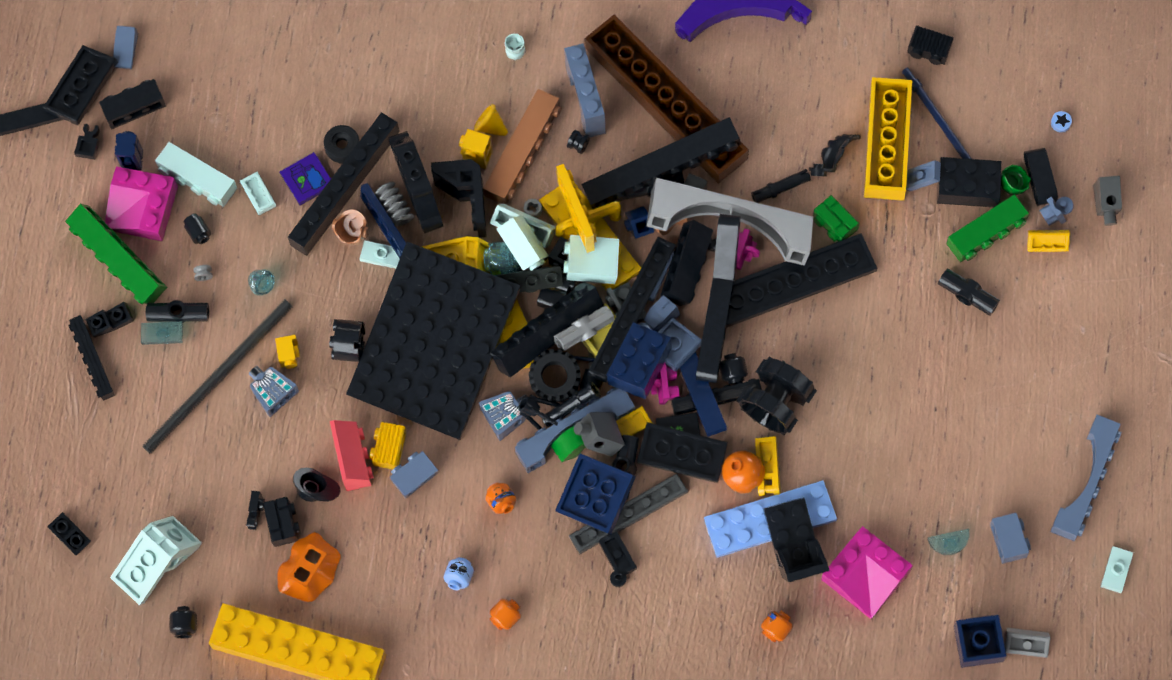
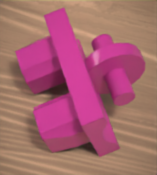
[736,228,760,270]
[651,363,679,405]

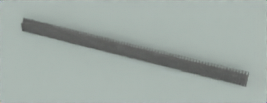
[142,299,293,454]

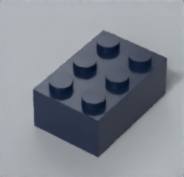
[607,322,672,400]

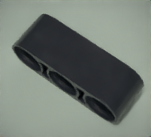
[1024,148,1058,206]

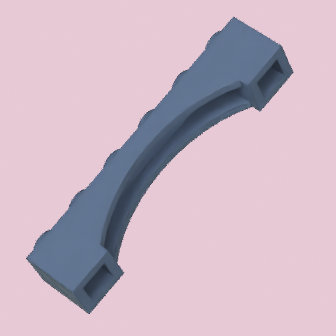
[514,387,635,473]
[1050,415,1122,541]

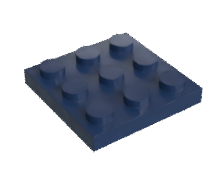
[555,453,636,535]

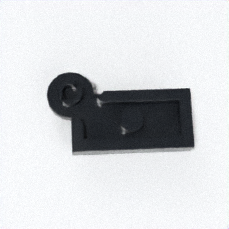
[598,532,637,587]

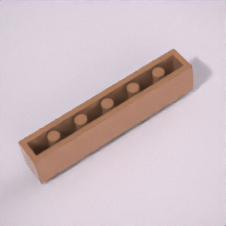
[483,89,561,204]

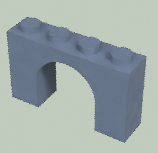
[564,43,606,138]

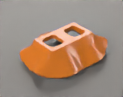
[277,532,341,602]

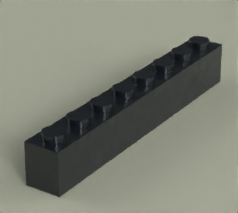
[288,112,400,256]
[581,117,741,209]

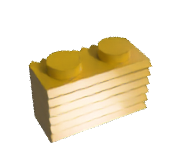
[369,422,407,470]

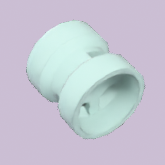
[504,33,525,60]

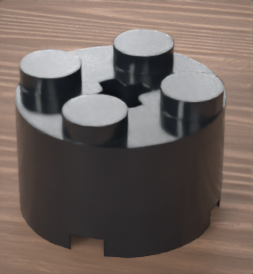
[329,319,365,362]

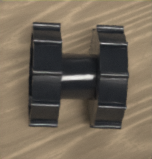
[736,356,817,435]

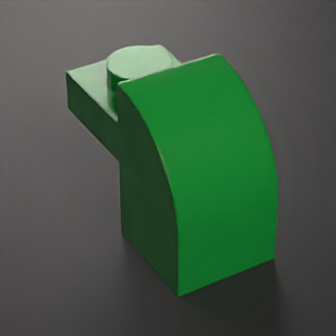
[551,426,586,462]

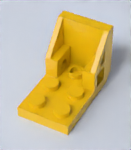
[421,236,502,275]

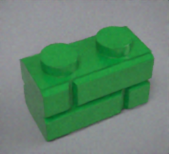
[813,195,859,242]

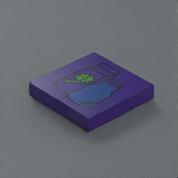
[280,152,331,205]

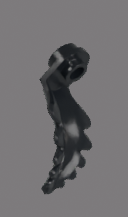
[809,134,861,177]

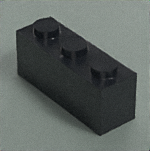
[99,79,166,130]

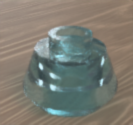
[248,269,275,296]

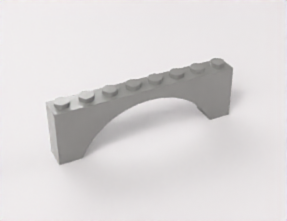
[646,178,813,265]

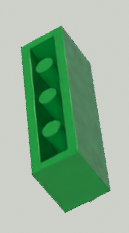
[946,194,1029,263]

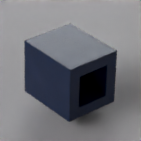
[624,206,654,239]

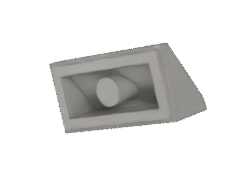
[1005,628,1050,658]

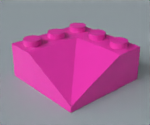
[105,166,178,241]
[821,526,913,619]

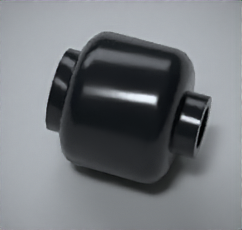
[720,353,748,385]
[169,606,197,639]

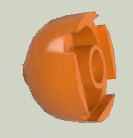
[722,450,765,493]

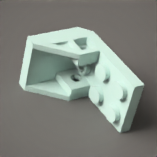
[110,516,202,605]

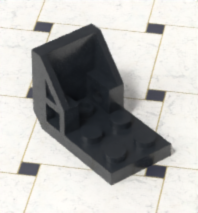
[431,159,487,238]
[763,497,830,583]

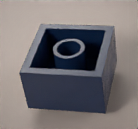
[954,615,1006,668]

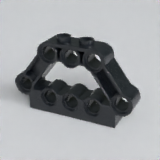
[388,131,444,234]

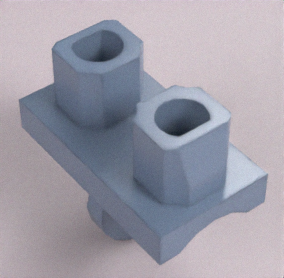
[1039,196,1074,226]

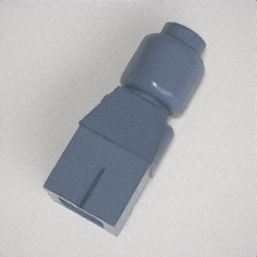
[639,295,681,332]

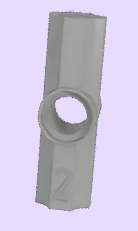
[554,306,614,351]

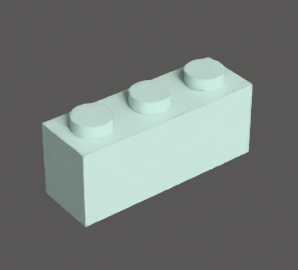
[490,203,555,248]

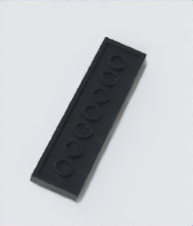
[710,233,878,327]

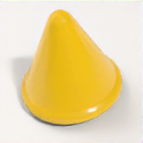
[474,104,508,136]

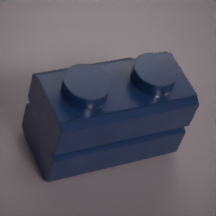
[114,131,143,171]

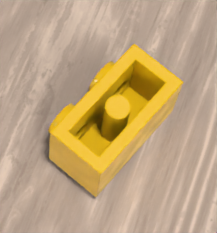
[459,129,493,169]

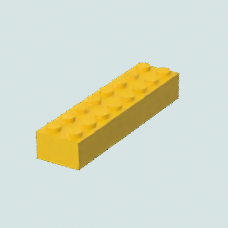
[209,603,387,680]

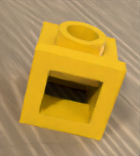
[275,335,300,369]

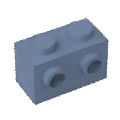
[390,451,438,499]
[990,513,1031,564]

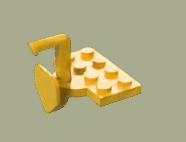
[555,164,621,253]

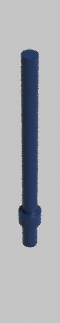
[902,68,972,159]

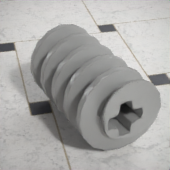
[375,182,414,227]

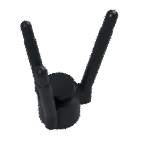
[518,394,560,430]

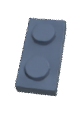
[906,160,941,191]

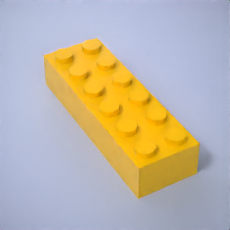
[863,77,912,201]

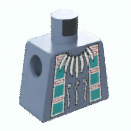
[249,366,299,417]
[479,391,527,441]

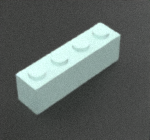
[155,142,237,207]

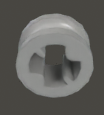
[524,199,542,218]
[193,265,213,281]

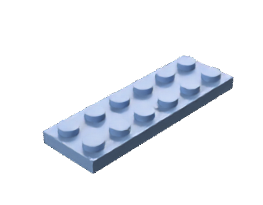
[704,480,837,558]

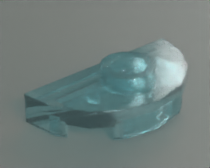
[927,529,969,555]

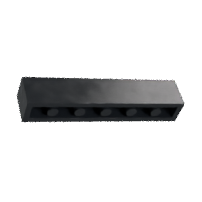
[490,282,604,377]

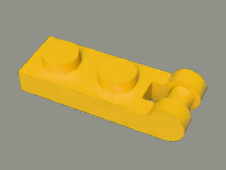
[755,436,781,496]

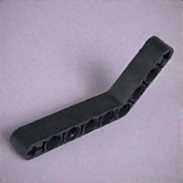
[696,214,741,383]

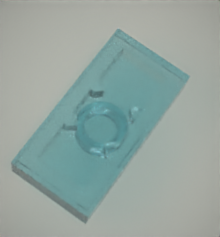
[141,322,183,345]

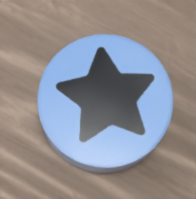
[1051,111,1072,132]

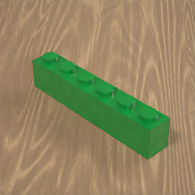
[65,203,168,305]

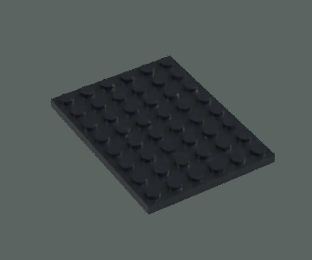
[346,242,521,440]

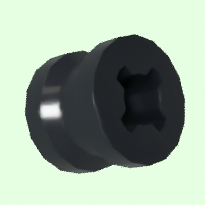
[567,130,590,154]

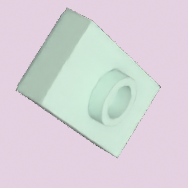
[240,172,276,215]
[360,240,400,269]
[1100,546,1133,593]

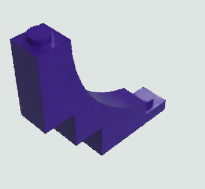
[675,0,812,42]

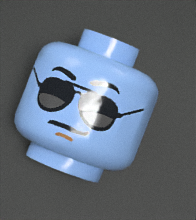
[443,557,474,590]

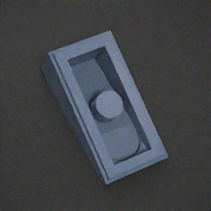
[113,26,138,69]

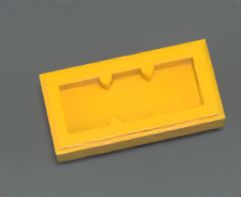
[1027,230,1070,252]
[616,406,653,436]

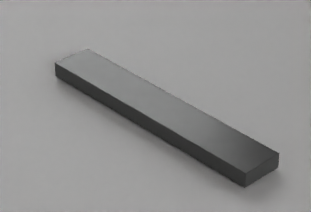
[569,474,688,555]

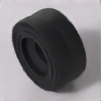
[323,125,360,164]

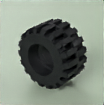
[529,349,581,402]

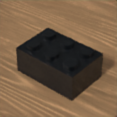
[937,157,1002,207]

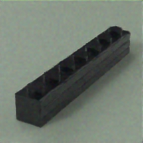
[68,315,115,401]
[671,378,762,416]

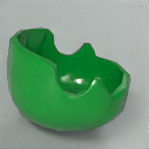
[1001,165,1031,195]

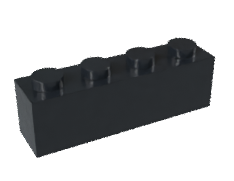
[660,220,713,306]

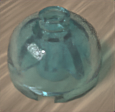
[484,242,520,275]

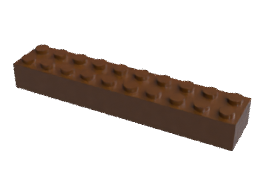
[585,14,749,184]

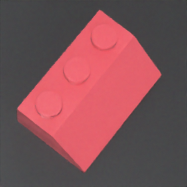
[330,420,374,491]

